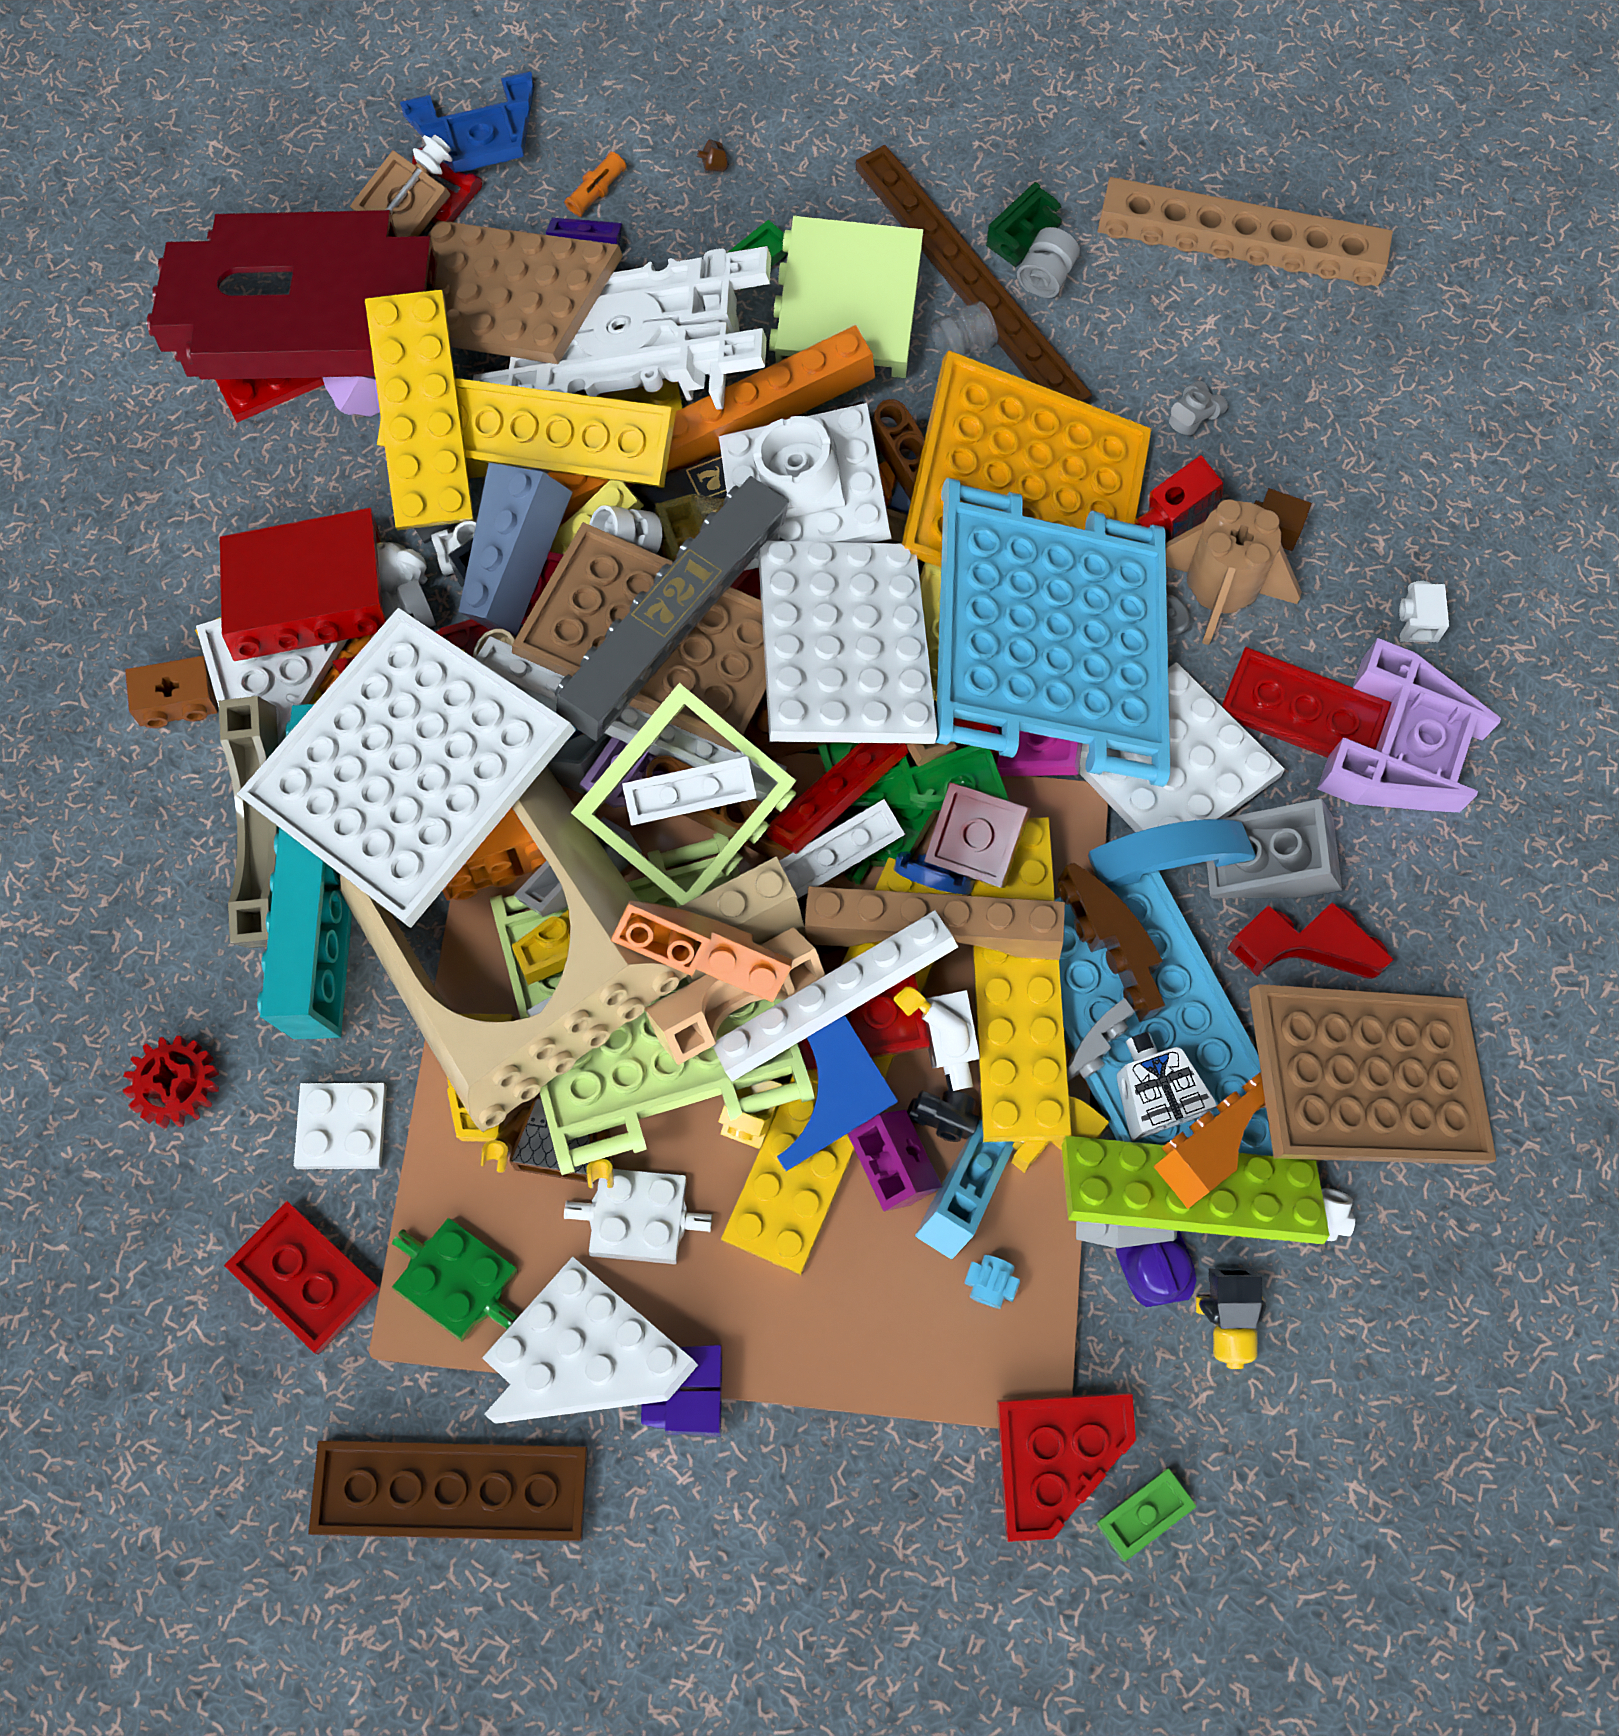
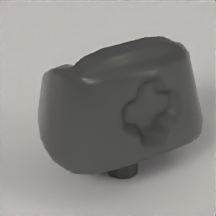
[1167,595,1190,637]

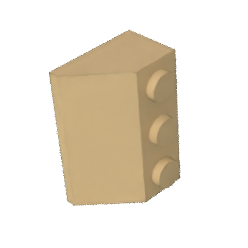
[677,856,806,984]

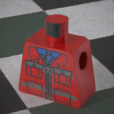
[1134,455,1224,541]

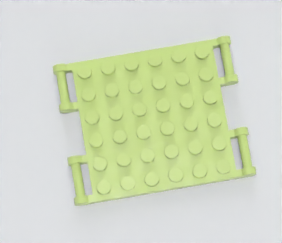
[490,833,815,1175]

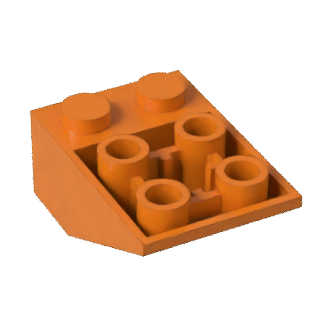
[442,807,546,901]

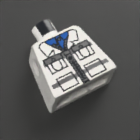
[1117,1032,1217,1142]

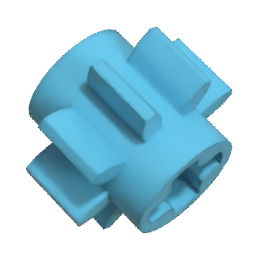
[964,1255,1020,1309]

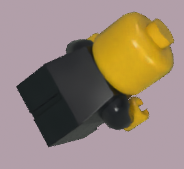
[1196,1268,1266,1369]

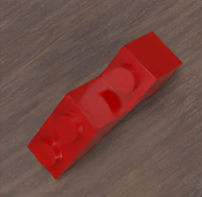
[1227,902,1394,979]

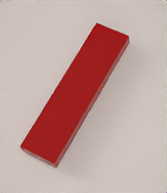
[766,743,909,854]

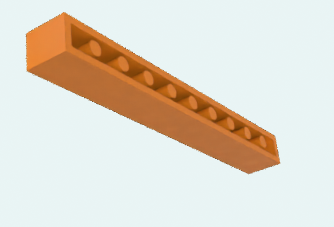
[547,325,875,524]

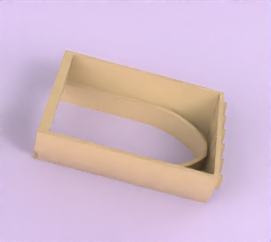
[339,765,688,1132]

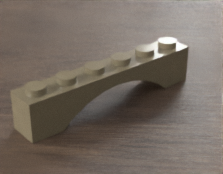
[218,696,279,948]

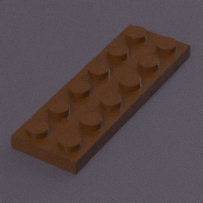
[308,1441,588,1542]

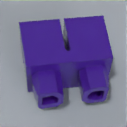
[641,1345,722,1437]

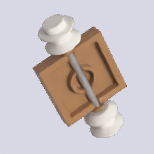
[349,135,453,237]

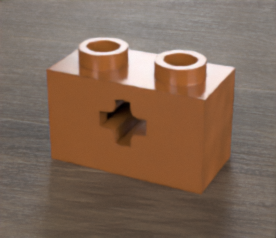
[125,656,218,728]

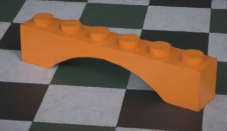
[1153,1072,1266,1209]

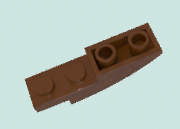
[1057,863,1165,1022]

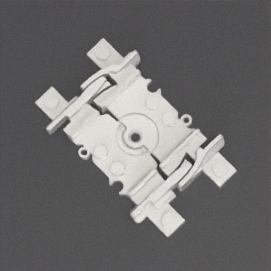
[473,246,771,410]

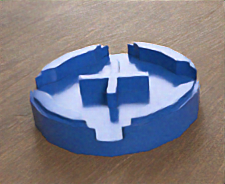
[894,851,976,895]

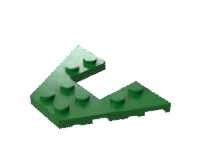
[818,742,1009,810]

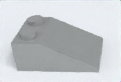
[1207,798,1342,898]

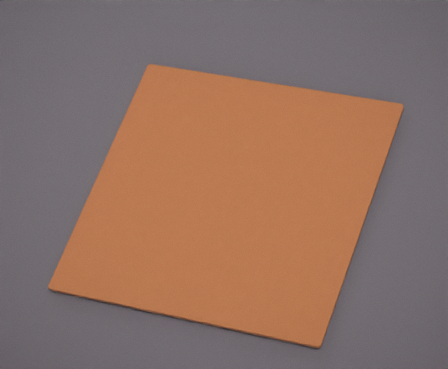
[369,733,1108,1429]

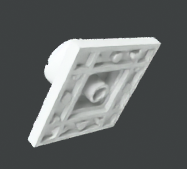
[719,403,892,571]

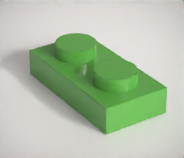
[1096,1468,1197,1562]

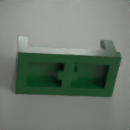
[986,181,1062,268]

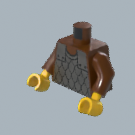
[480,1097,615,1188]

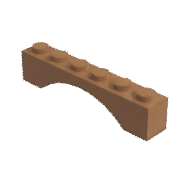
[805,886,1065,960]

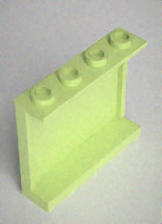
[769,216,923,378]

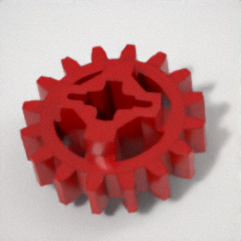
[123,1035,219,1129]

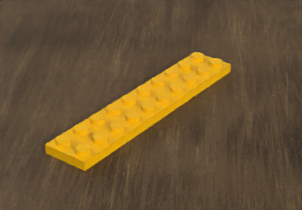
[721,857,964,1275]

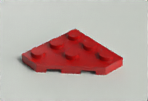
[997,1392,1136,1542]

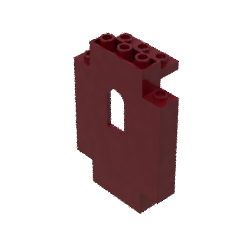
[147,210,437,380]

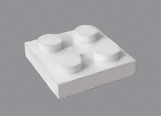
[294,1083,387,1169]

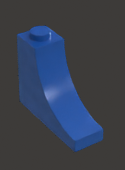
[777,1015,898,1171]

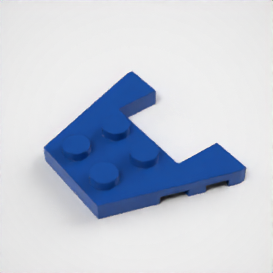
[400,72,534,173]

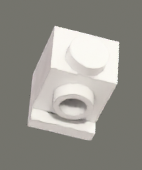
[1399,581,1449,642]

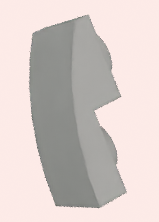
[1066,998,1135,1081]

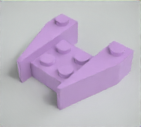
[1317,638,1501,813]

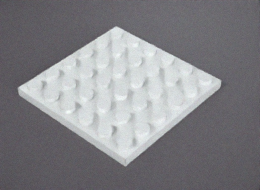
[237,608,576,928]

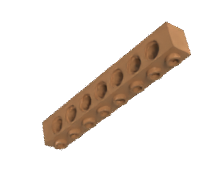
[1098,177,1393,286]

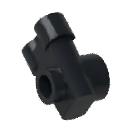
[907,1090,979,1142]

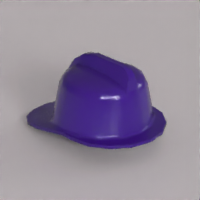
[1115,1231,1196,1308]

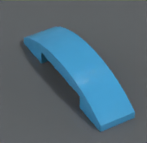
[1088,819,1256,888]

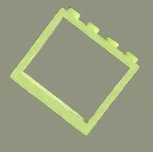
[571,683,796,905]

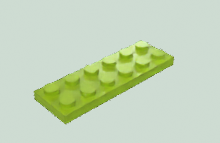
[1061,1136,1330,1244]

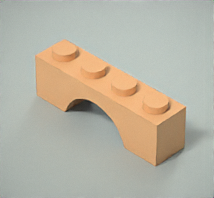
[645,927,825,1065]

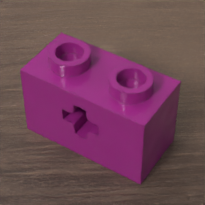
[847,1110,942,1212]

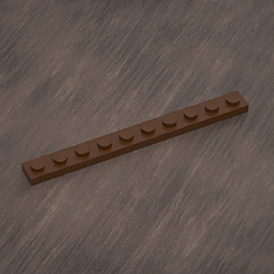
[856,145,1092,404]

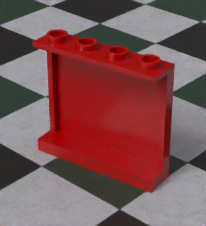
[219,507,387,662]

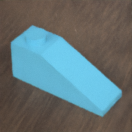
[915,1120,1015,1259]

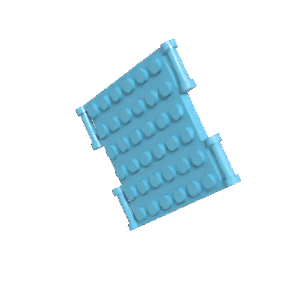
[935,478,1170,787]

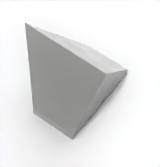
[547,733,611,795]

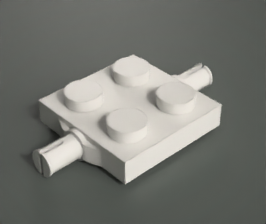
[564,1169,712,1264]

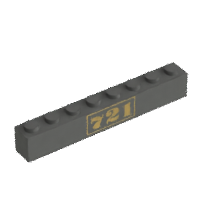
[555,476,789,742]

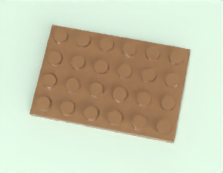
[428,221,623,364]
[512,522,766,753]
[1249,984,1497,1165]

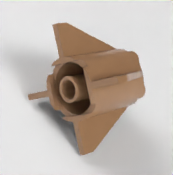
[1165,499,1302,645]

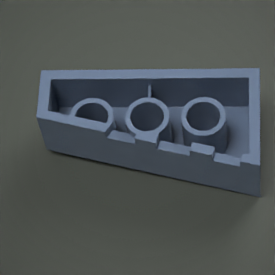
[459,462,572,636]

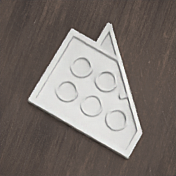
[196,618,348,746]
[482,1257,698,1424]

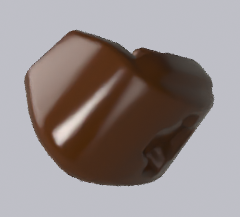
[697,139,729,172]

